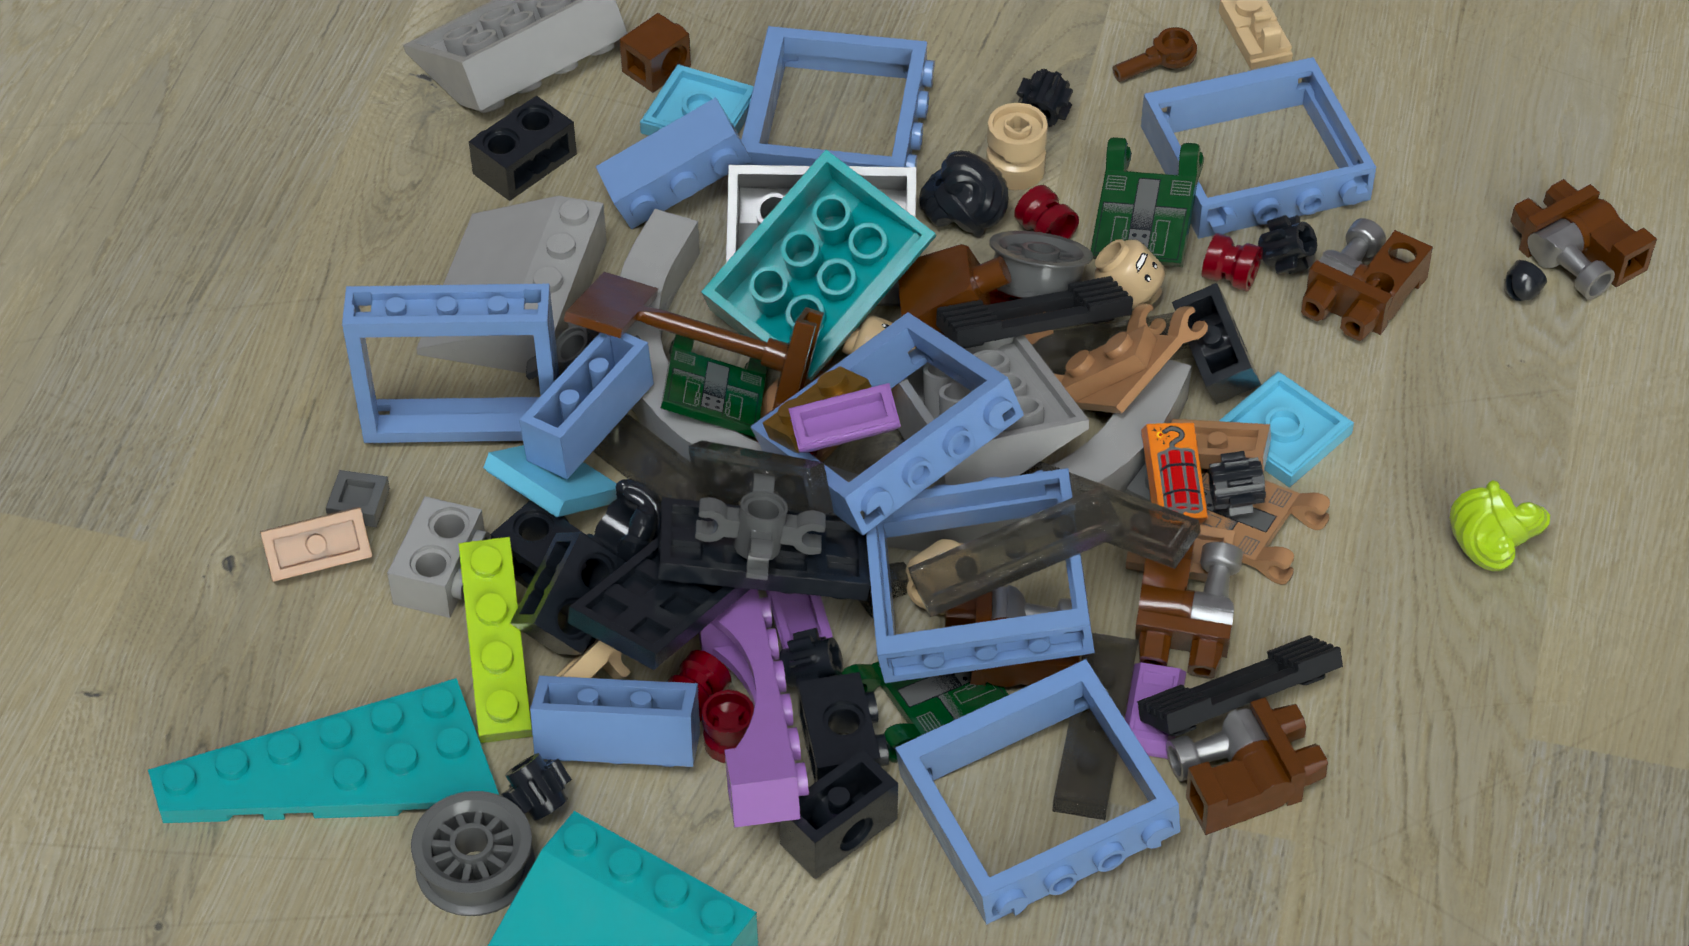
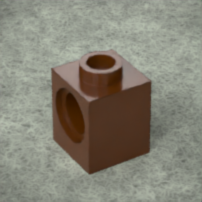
[619,13,691,93]

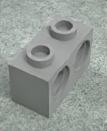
[387,496,490,618]

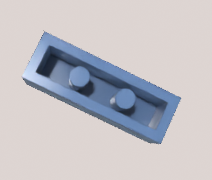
[596,97,752,229]
[519,332,654,479]
[530,676,700,767]

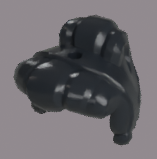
[919,150,1009,237]
[594,479,661,562]

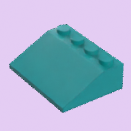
[701,149,936,381]
[488,811,758,946]

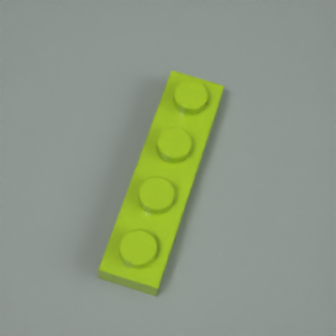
[458,537,533,743]

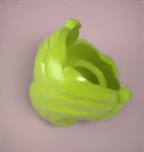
[1449,480,1550,572]

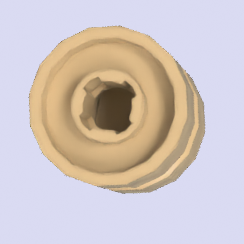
[986,103,1048,191]

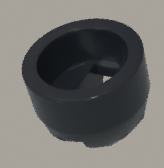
[1504,260,1547,301]

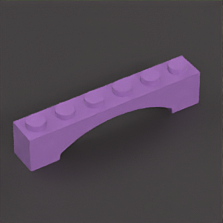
[698,589,809,828]

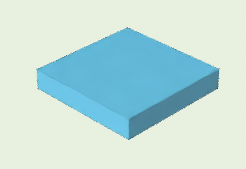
[640,64,754,136]
[1219,371,1354,488]
[483,445,617,517]

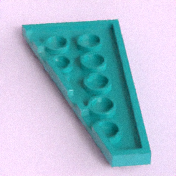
[148,678,499,823]

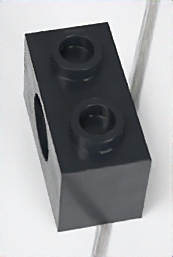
[1172,283,1261,404]
[797,672,889,783]
[780,749,898,879]

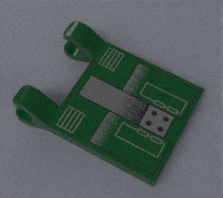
[1091,137,1204,267]
[660,334,767,437]
[842,661,1009,763]

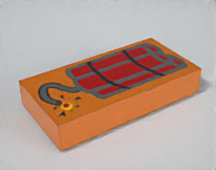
[1141,423,1208,524]

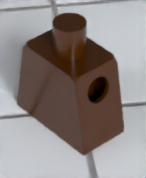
[898,244,1012,337]

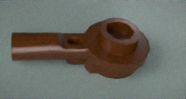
[1112,27,1197,82]

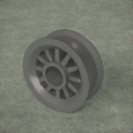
[989,231,1093,298]
[411,791,535,916]

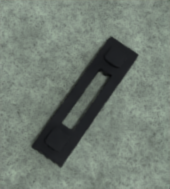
[936,276,1133,349]
[1137,635,1343,736]

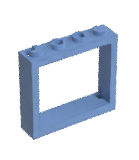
[741,26,935,171]
[1141,57,1376,239]
[342,283,560,443]
[751,313,1024,535]
[864,468,1095,683]
[895,659,1180,925]

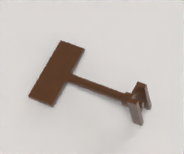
[563,272,824,411]

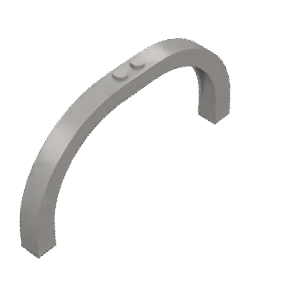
[620,209,1192,551]

